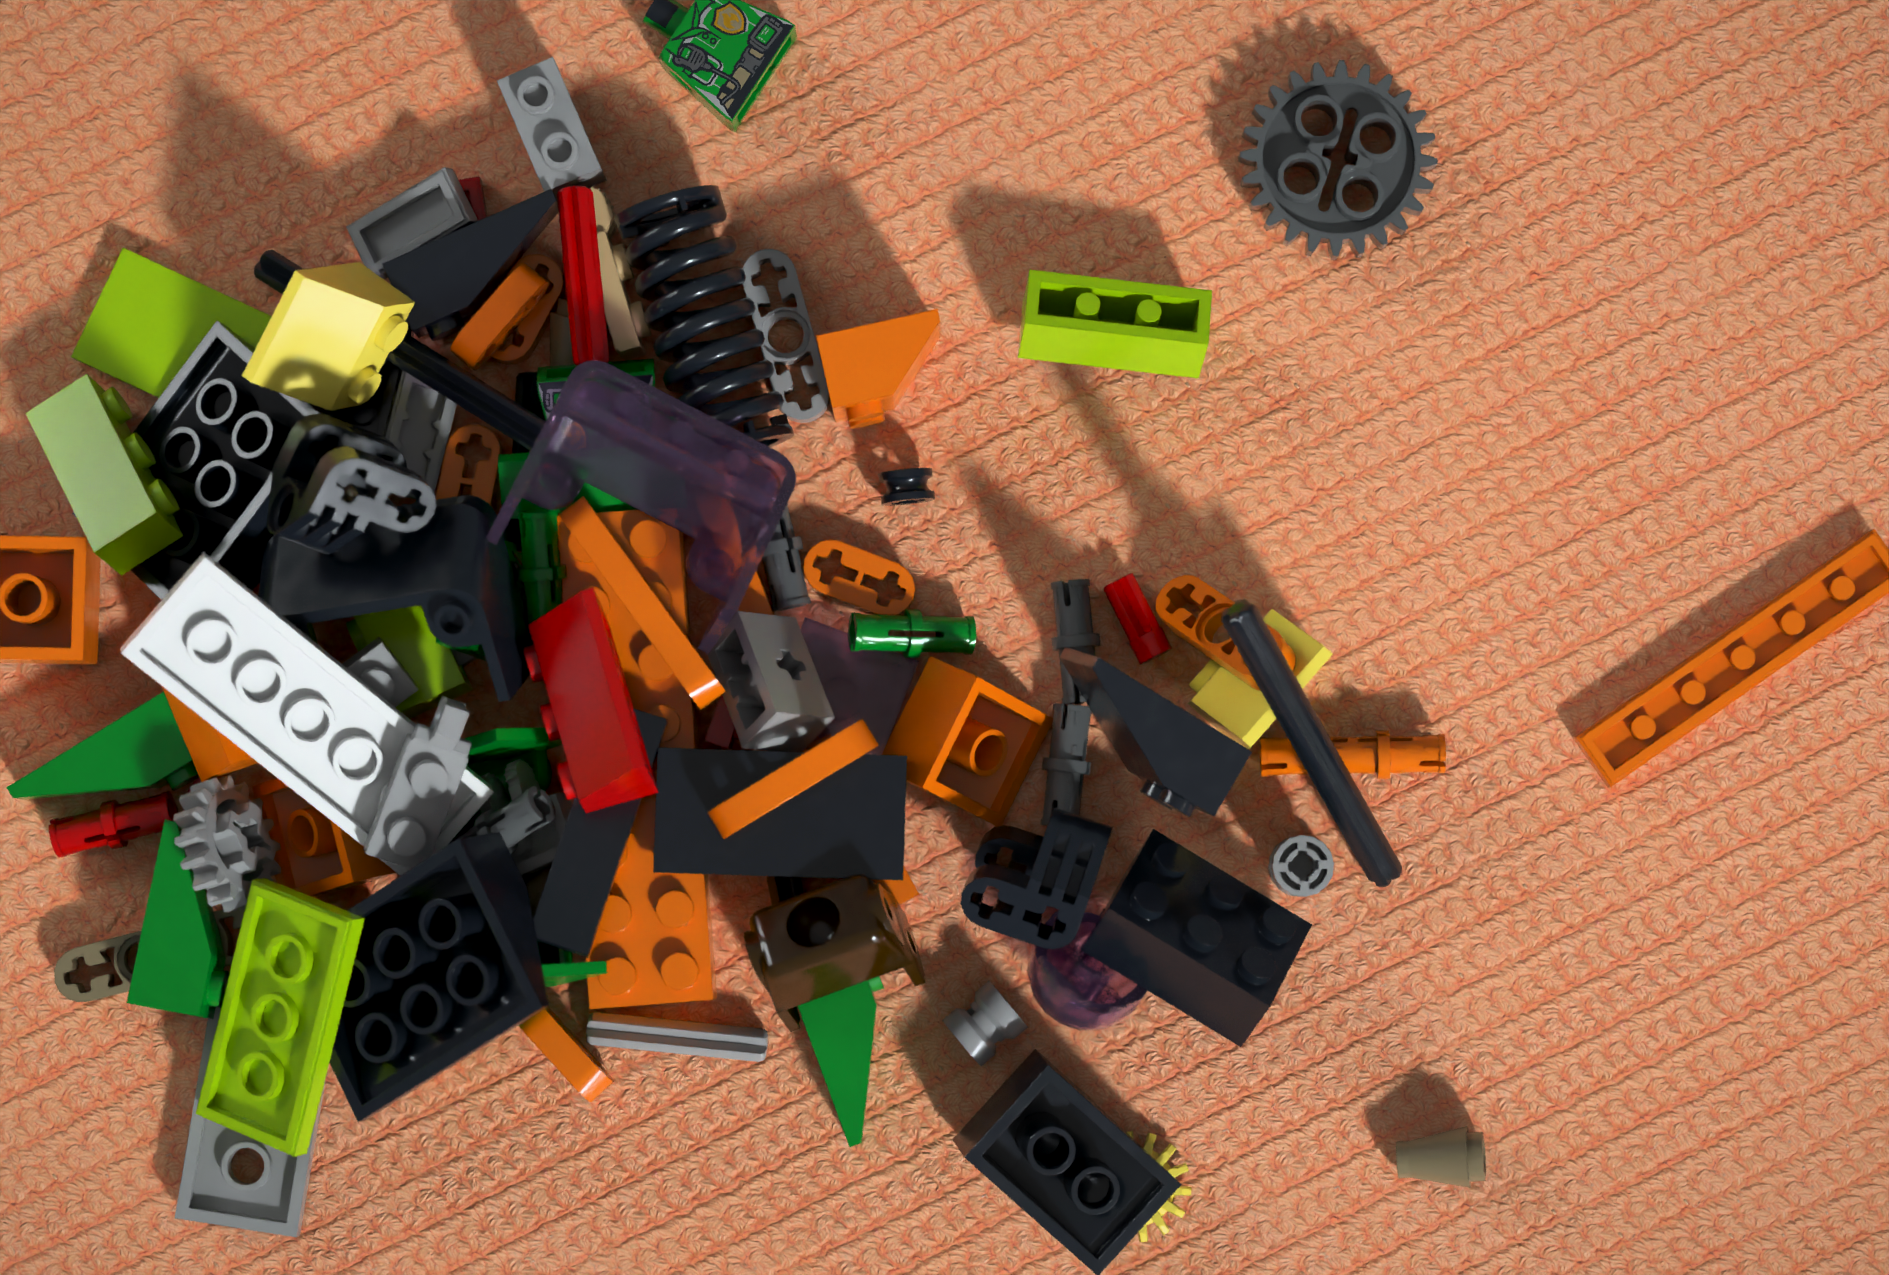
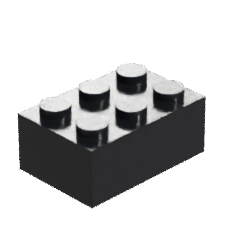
[1082,829,1312,1047]

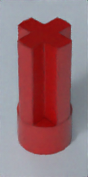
[1103,573,1173,665]

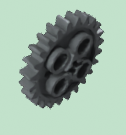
[1238,60,1438,260]

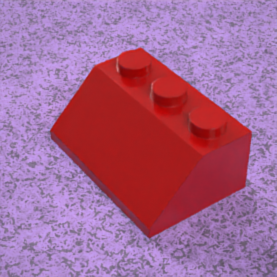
[523,587,659,813]

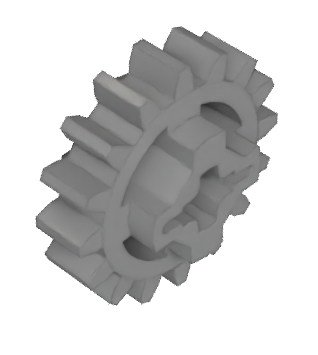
[173,776,281,913]

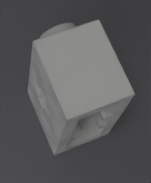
[497,57,607,199]
[705,611,835,752]

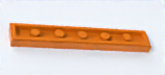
[1573,529,1889,788]

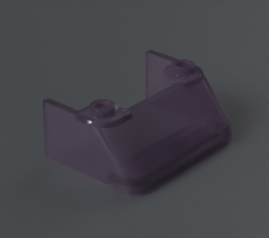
[486,360,796,654]

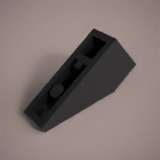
[383,189,558,341]

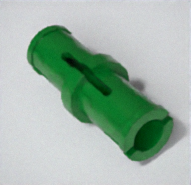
[517,509,567,624]
[848,609,976,658]

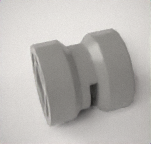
[1268,835,1334,897]
[942,981,1028,1066]

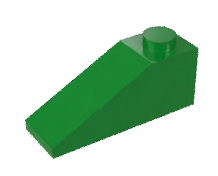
[6,691,199,799]
[127,820,229,1019]
[798,976,884,1147]

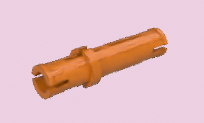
[1260,730,1446,779]

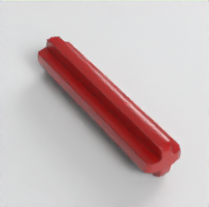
[557,186,609,367]

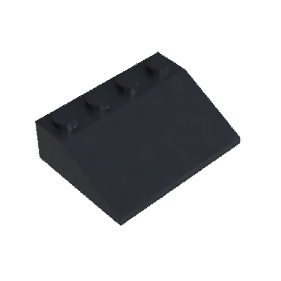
[72,321,346,600]
[329,832,549,1122]

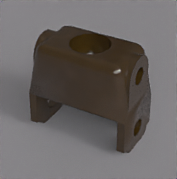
[744,874,926,1032]

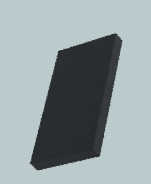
[653,747,907,880]

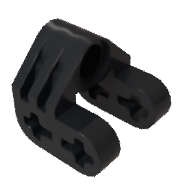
[267,413,436,555]
[961,807,1113,949]

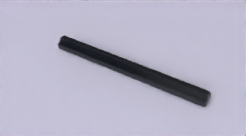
[254,250,558,455]
[1222,599,1402,887]

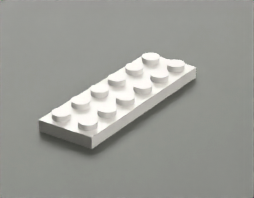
[120,552,494,876]

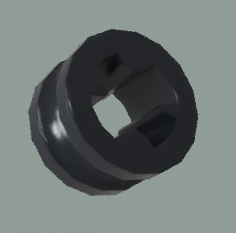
[878,468,935,506]

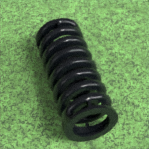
[614,185,794,467]

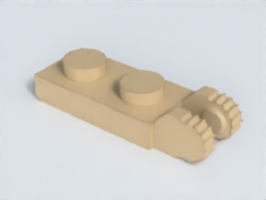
[590,186,651,360]

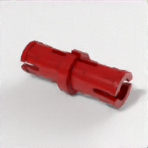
[49,791,178,858]

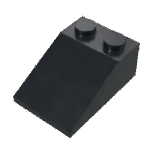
[1059,647,1252,818]
[952,1049,1182,1275]

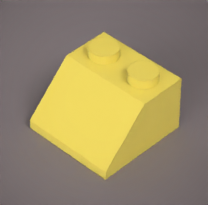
[242,262,415,411]
[1188,609,1333,749]

